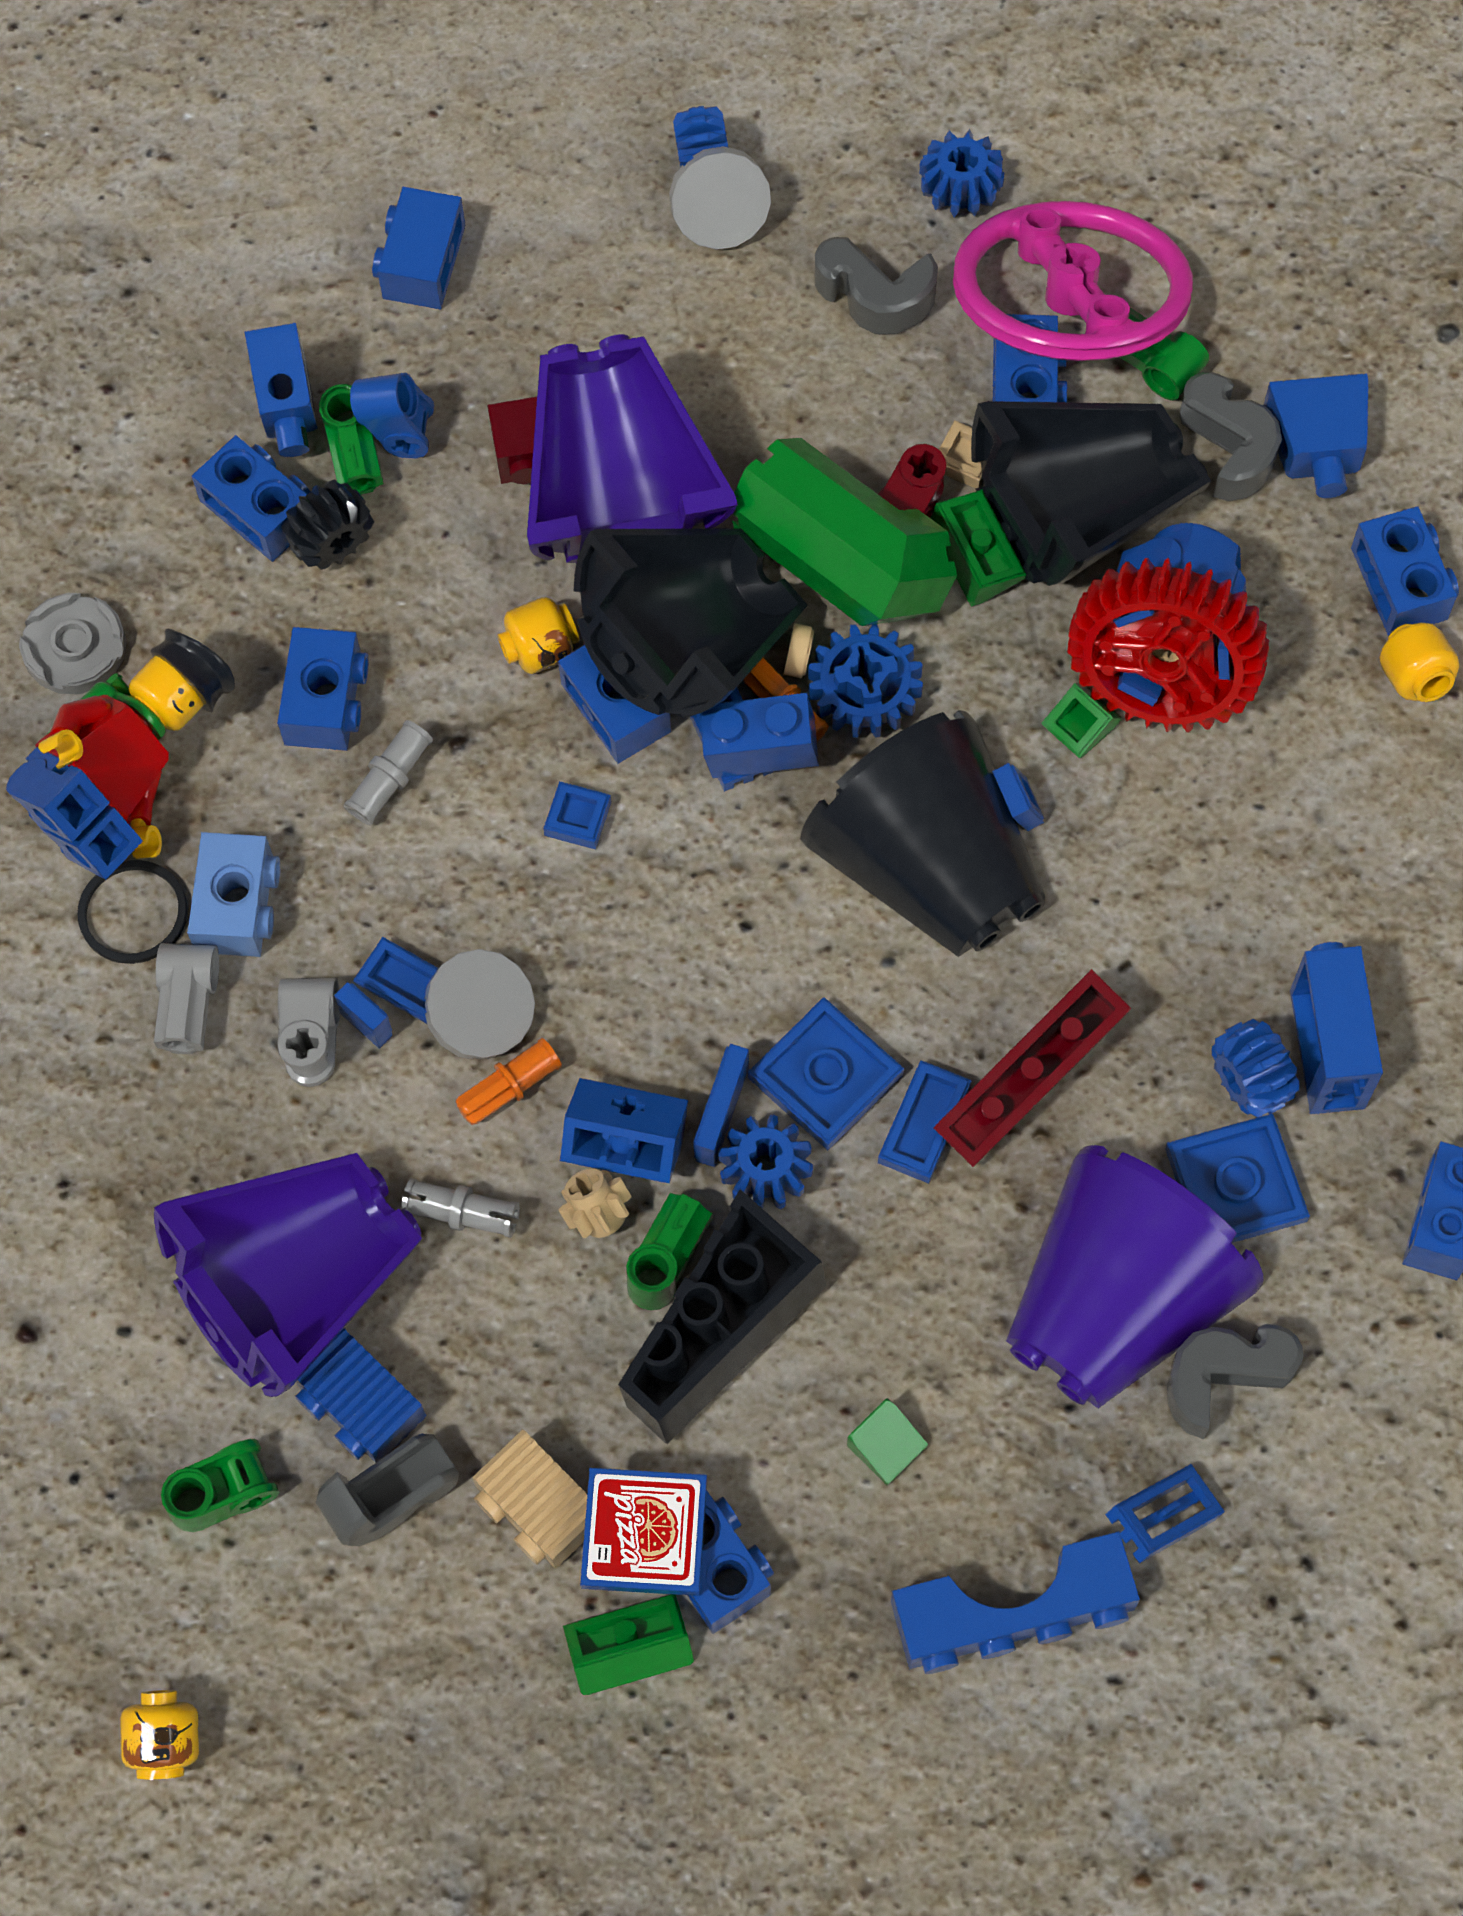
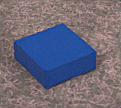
[992,763,1045,831]
[543,781,611,850]
[334,982,393,1049]

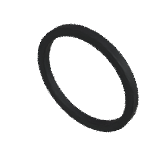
[77,860,187,964]

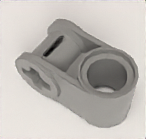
[277,978,340,1087]

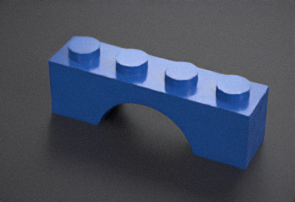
[891,1531,1140,1674]

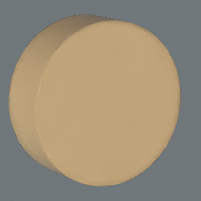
[783,623,814,679]

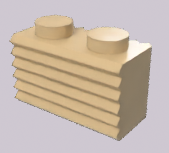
[472,1429,587,1569]

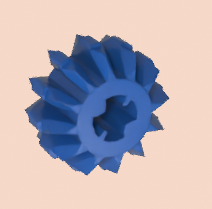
[673,106,728,167]
[919,129,1005,218]
[1212,1019,1299,1118]
[719,1114,813,1209]

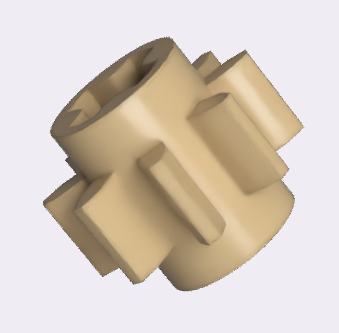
[558,1168,632,1238]

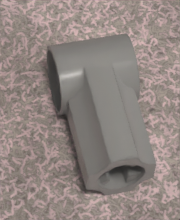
[154,943,219,1054]

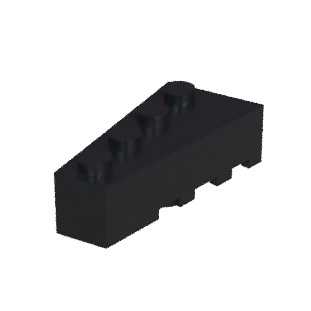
[618,1189,827,1444]

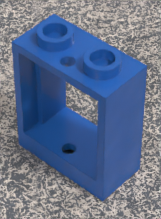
[1290,942,1383,1114]

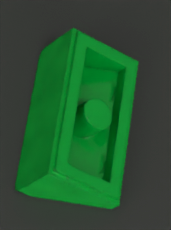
[930,490,1026,607]
[563,1594,694,1695]

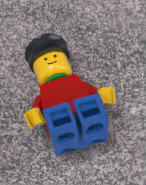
[6,628,235,880]

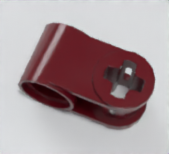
[878,444,947,518]

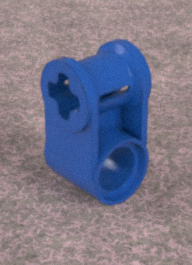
[350,372,434,459]

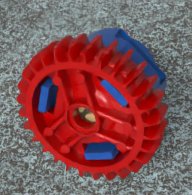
[1067,523,1270,733]

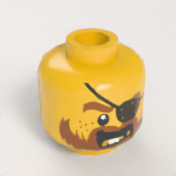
[497,597,579,674]
[120,1690,199,1780]

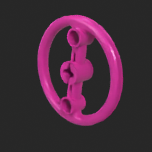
[953,201,1193,361]

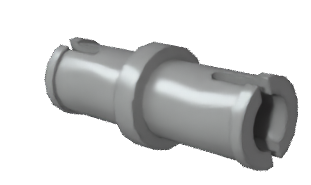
[344,720,433,826]
[401,1178,520,1238]

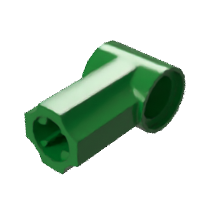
[1120,307,1210,401]
[319,384,384,495]
[626,1193,713,1310]

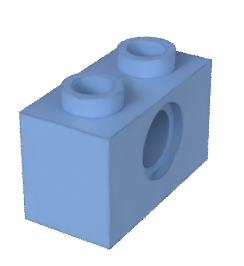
[187,832,280,957]

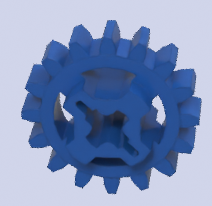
[808,624,923,738]

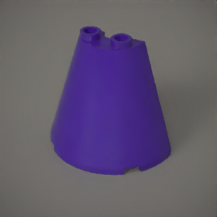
[527,334,738,563]
[1006,1145,1264,1409]
[154,1153,422,1397]

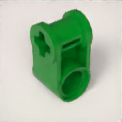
[161,1439,280,1532]

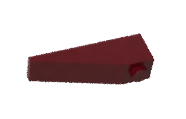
[933,969,1132,1167]

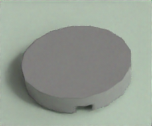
[669,146,771,250]
[19,593,127,694]
[424,949,535,1059]

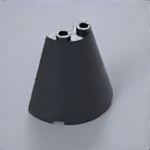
[971,401,1211,586]
[573,528,808,717]
[800,710,1045,957]

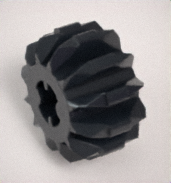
[281,479,375,570]

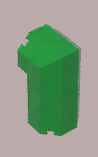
[732,438,957,626]

